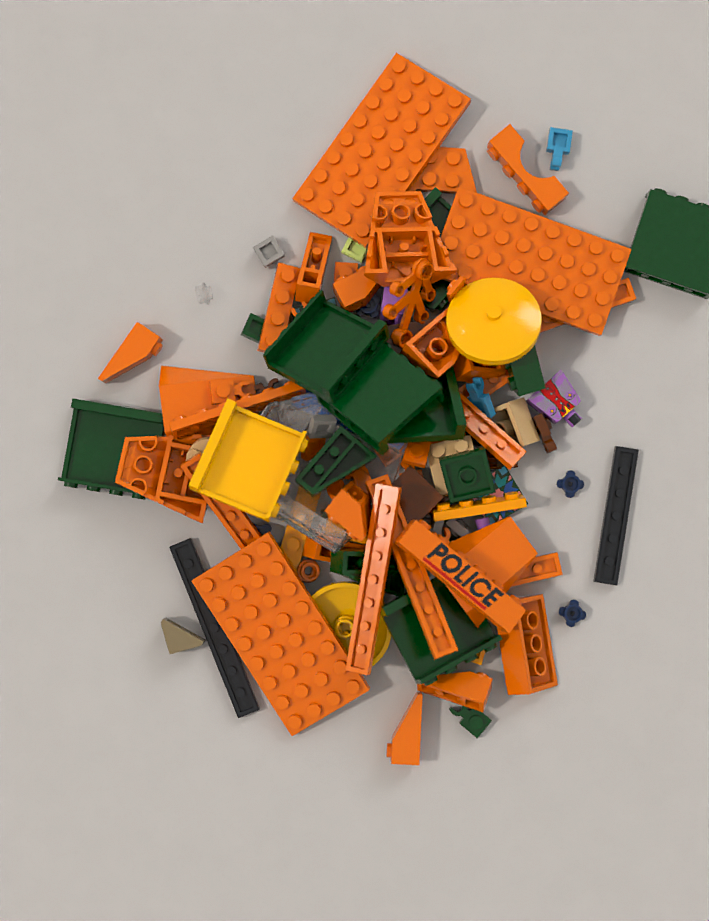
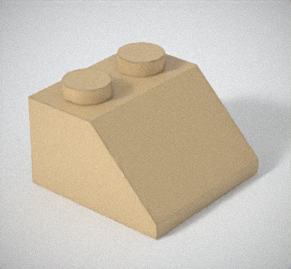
[490,397,540,447]
[428,435,475,497]

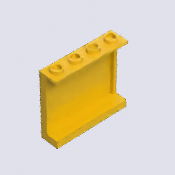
[189,398,309,522]

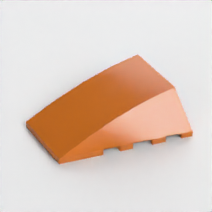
[364,191,457,287]
[159,366,259,436]
[115,434,211,524]
[446,516,538,628]

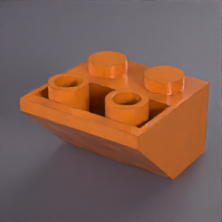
[324,481,371,542]

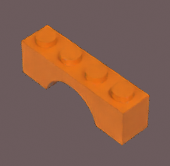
[487,124,569,215]

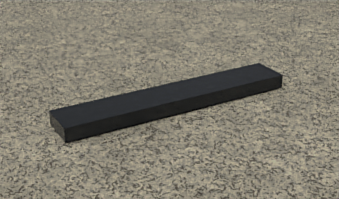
[593,446,639,586]

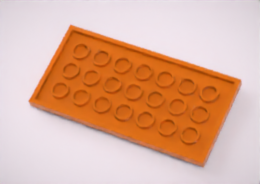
[292,53,471,249]
[440,186,631,336]
[192,531,370,736]

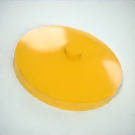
[446,278,542,365]
[312,581,391,666]

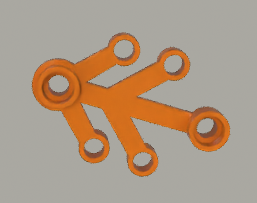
[382,258,436,348]

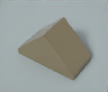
[161,618,206,655]

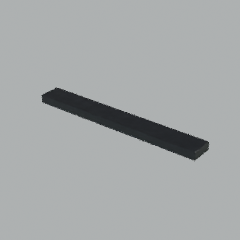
[169,538,260,718]

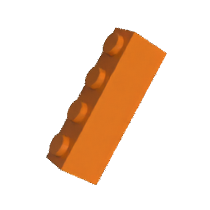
[497,594,558,695]

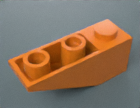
[333,266,381,312]

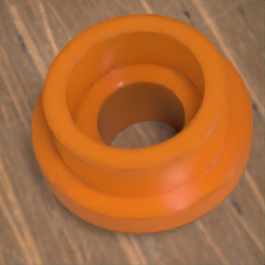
[297,559,320,582]

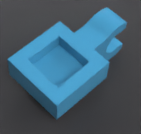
[546,127,573,171]
[466,377,496,419]

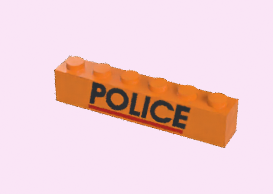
[394,519,526,633]

